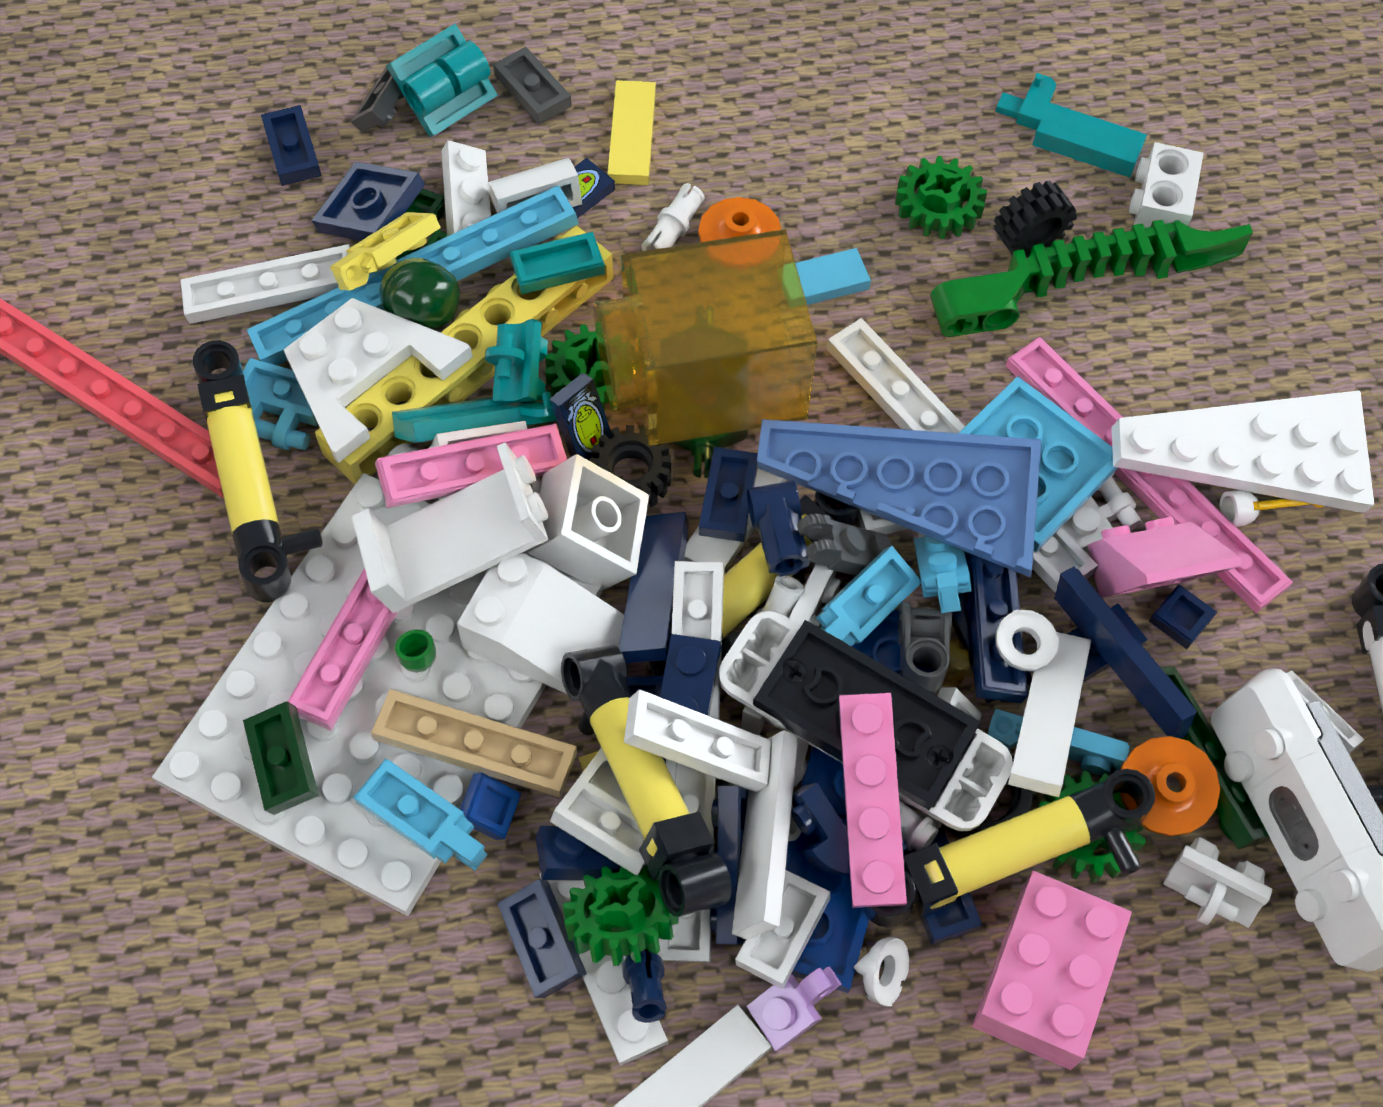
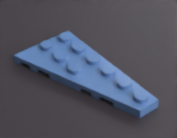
[757,419,1041,578]

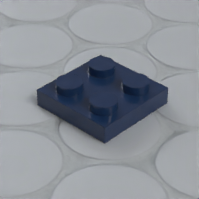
[311,162,425,241]

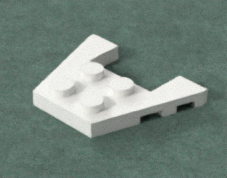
[283,298,473,463]

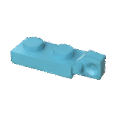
[914,535,971,613]
[816,546,921,646]
[987,709,1130,776]
[353,758,488,871]

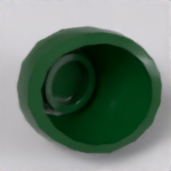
[379,258,460,329]

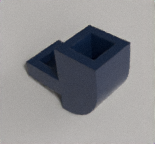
[791,783,907,874]

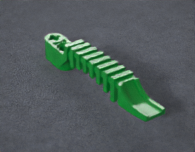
[930,219,1253,337]

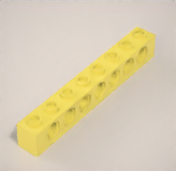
[315,225,613,484]

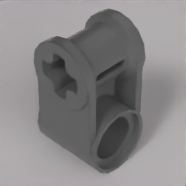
[898,602,952,695]

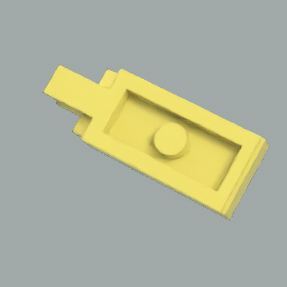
[330,212,440,291]

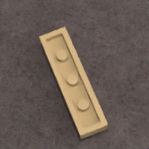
[371,689,577,798]

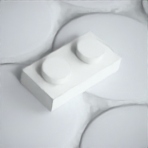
[735,870,830,989]

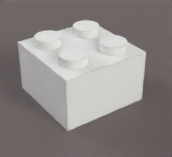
[527,454,649,591]

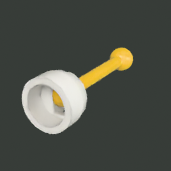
[1220,490,1325,527]

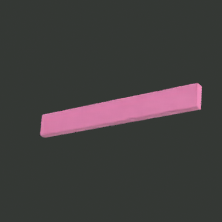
[1006,337,1293,614]

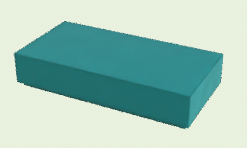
[509,231,605,295]

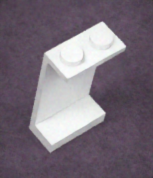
[352,442,548,614]

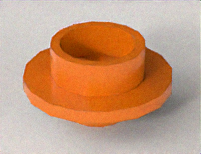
[698,197,782,268]
[1120,736,1220,837]

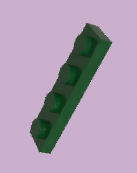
[1161,666,1270,849]

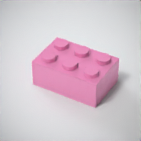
[972,871,1132,1070]

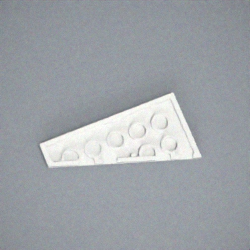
[1111,391,1374,512]

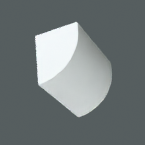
[488,158,582,213]

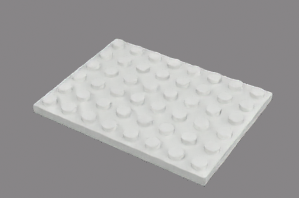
[152,473,602,916]

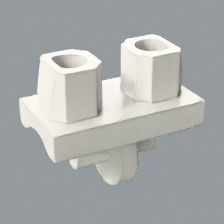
[1164,837,1273,928]

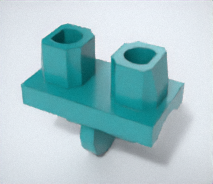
[485,319,548,405]

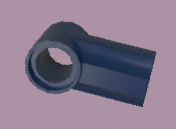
[747,481,809,577]

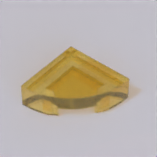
[942,639,970,686]

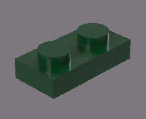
[243,701,319,815]

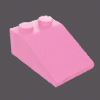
[1088,517,1242,598]

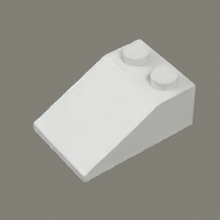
[457,553,624,694]

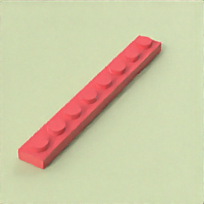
[0,298,224,498]

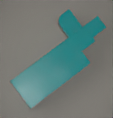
[995,73,1147,178]
[392,392,557,443]

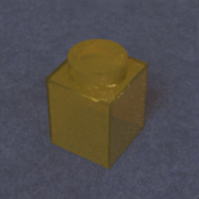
[594,229,818,446]

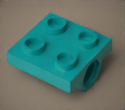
[386,23,498,137]

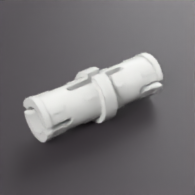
[642,183,705,261]

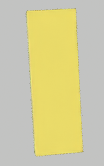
[608,80,656,185]

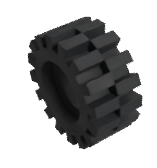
[993,181,1077,258]
[590,425,671,508]

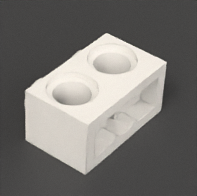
[1129,142,1204,228]

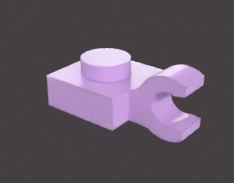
[746,966,841,1051]

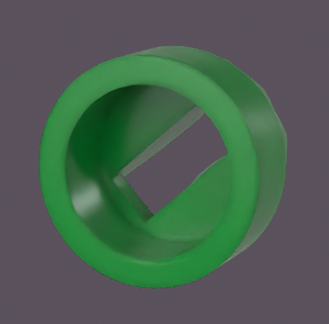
[395,629,436,673]

